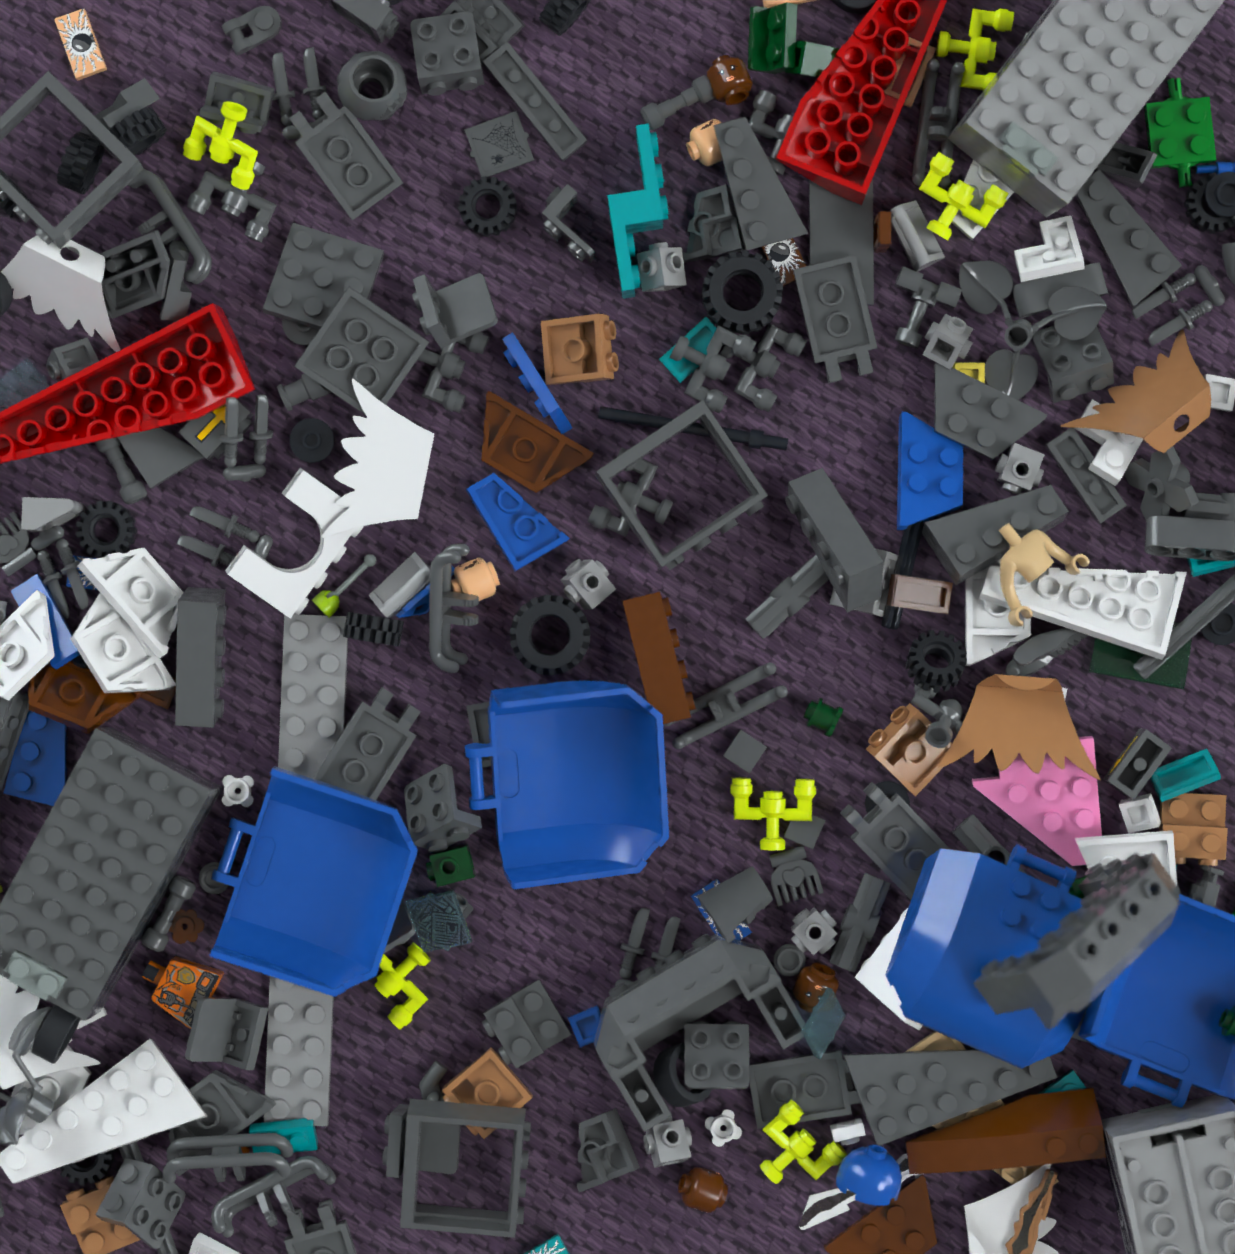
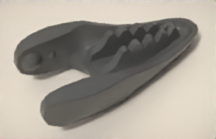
[1005,627,1087,677]

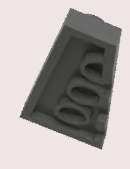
[1075,169,1182,308]

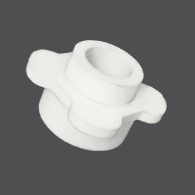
[222,775,254,807]
[705,1109,742,1147]

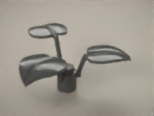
[959,260,1107,400]
[0,1007,54,1145]

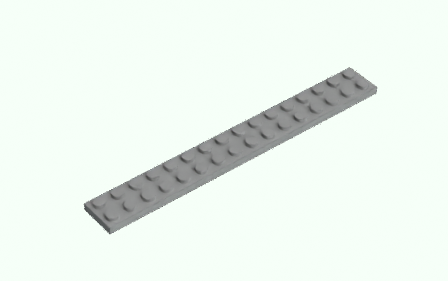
[264,614,348,1126]

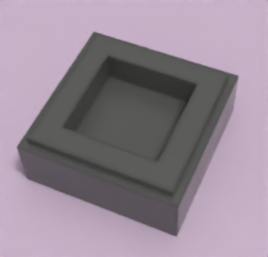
[723,729,767,774]
[783,807,826,850]

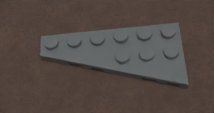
[843,1049,1057,1146]

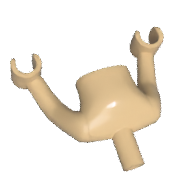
[999,523,1089,627]

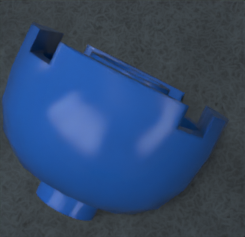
[836,1145,902,1206]

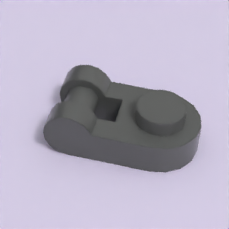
[221,6,282,56]

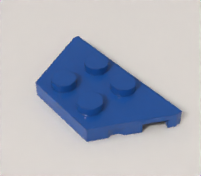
[897,411,963,530]

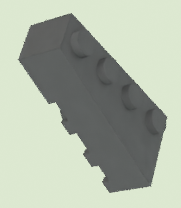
[785,468,884,613]
[922,485,1069,585]
[175,587,226,728]

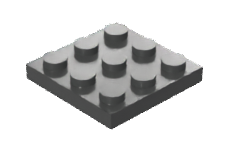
[263,223,384,330]
[295,286,429,414]

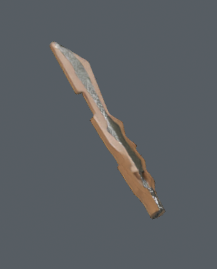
[1005,1169,1058,1254]

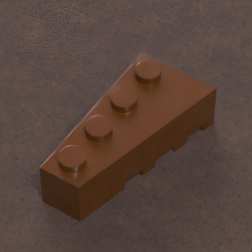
[623,592,696,724]

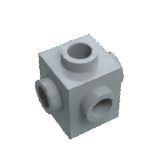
[637,242,687,292]
[922,314,973,370]
[995,443,1044,495]
[561,559,616,610]
[791,907,837,955]
[643,1116,692,1168]

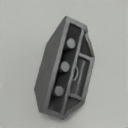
[100,230,170,319]

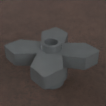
[1124,446,1199,520]

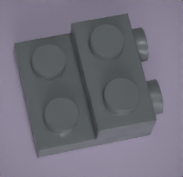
[326,0,400,43]
[482,979,572,1069]

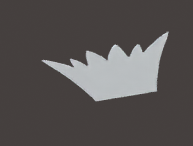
[1,235,121,352]
[321,379,434,538]
[0,975,101,1090]
[964,1164,1059,1254]

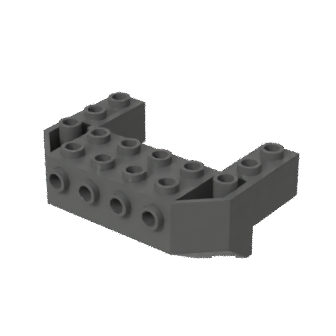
[974,853,1180,1029]
[594,933,811,1132]

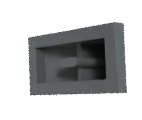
[1095,142,1157,190]

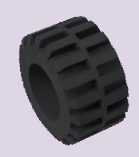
[702,250,783,335]
[510,595,590,675]

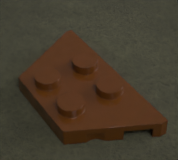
[481,391,594,494]
[28,661,143,734]
[824,1174,937,1254]

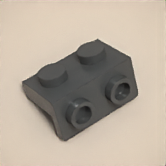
[199,71,275,134]

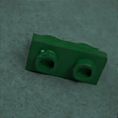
[748,2,797,74]

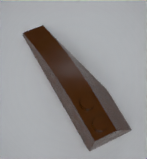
[905,1087,1106,1174]

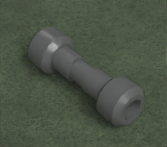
[640,75,715,130]
[94,437,147,505]
[141,875,196,952]

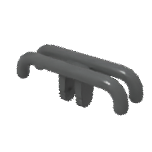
[912,59,965,189]
[127,169,212,284]
[429,543,479,673]
[663,662,788,750]
[163,1133,293,1183]
[211,1156,336,1238]

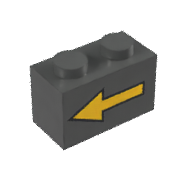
[179,399,254,461]
[1102,728,1172,800]

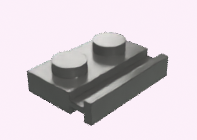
[1187,865,1224,908]

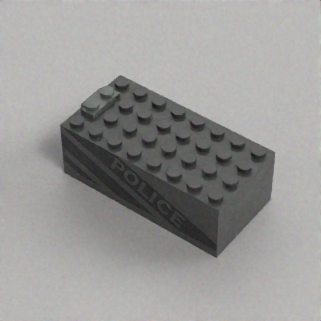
[0,727,223,1021]

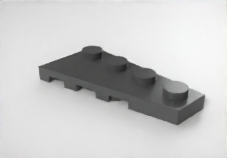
[713,117,808,250]

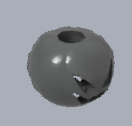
[337,51,407,121]

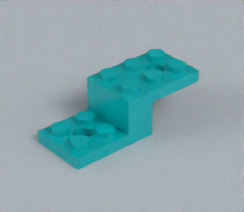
[607,123,669,299]

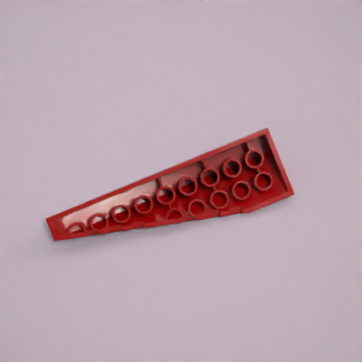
[776,0,948,205]
[0,303,255,464]

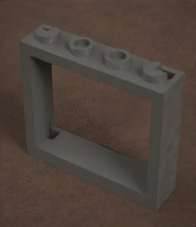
[0,71,144,249]
[595,400,768,570]
[400,1099,531,1238]

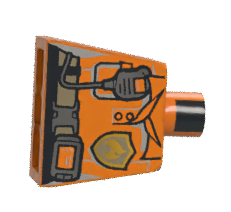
[142,956,224,1029]

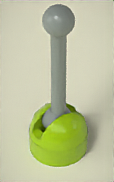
[311,554,377,618]

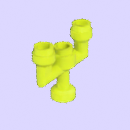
[936,8,1014,91]
[183,101,258,190]
[919,152,1009,241]
[730,777,816,851]
[374,942,431,1030]
[759,1099,847,1184]

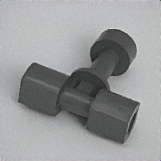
[894,266,962,349]

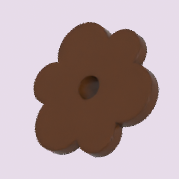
[169,909,205,944]

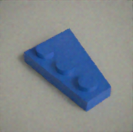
[502,332,573,434]
[466,473,570,572]

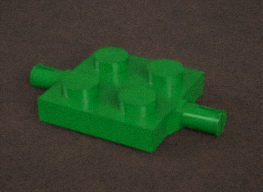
[1144,78,1216,188]

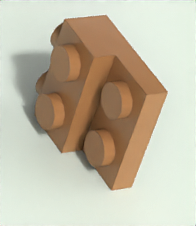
[541,314,619,385]
[866,703,952,797]
[1159,793,1228,866]
[442,1047,533,1139]
[60,1175,140,1254]

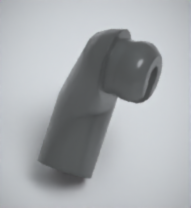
[419,1060,448,1102]

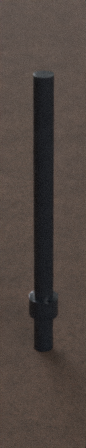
[598,406,788,451]

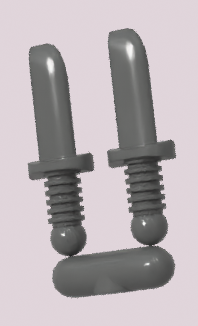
[272,47,327,140]
[1132,265,1225,346]
[220,394,273,481]
[176,506,273,567]
[31,525,89,620]
[615,908,681,986]

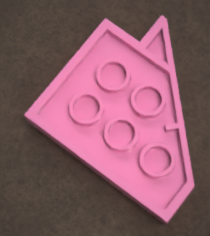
[972,736,1102,866]

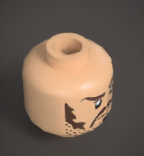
[686,119,722,166]
[451,558,500,601]

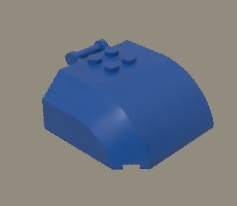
[465,681,669,889]
[209,766,418,997]
[885,844,1088,1069]
[1078,894,1235,1108]

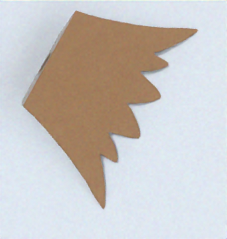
[1061,329,1211,453]
[938,674,1100,780]

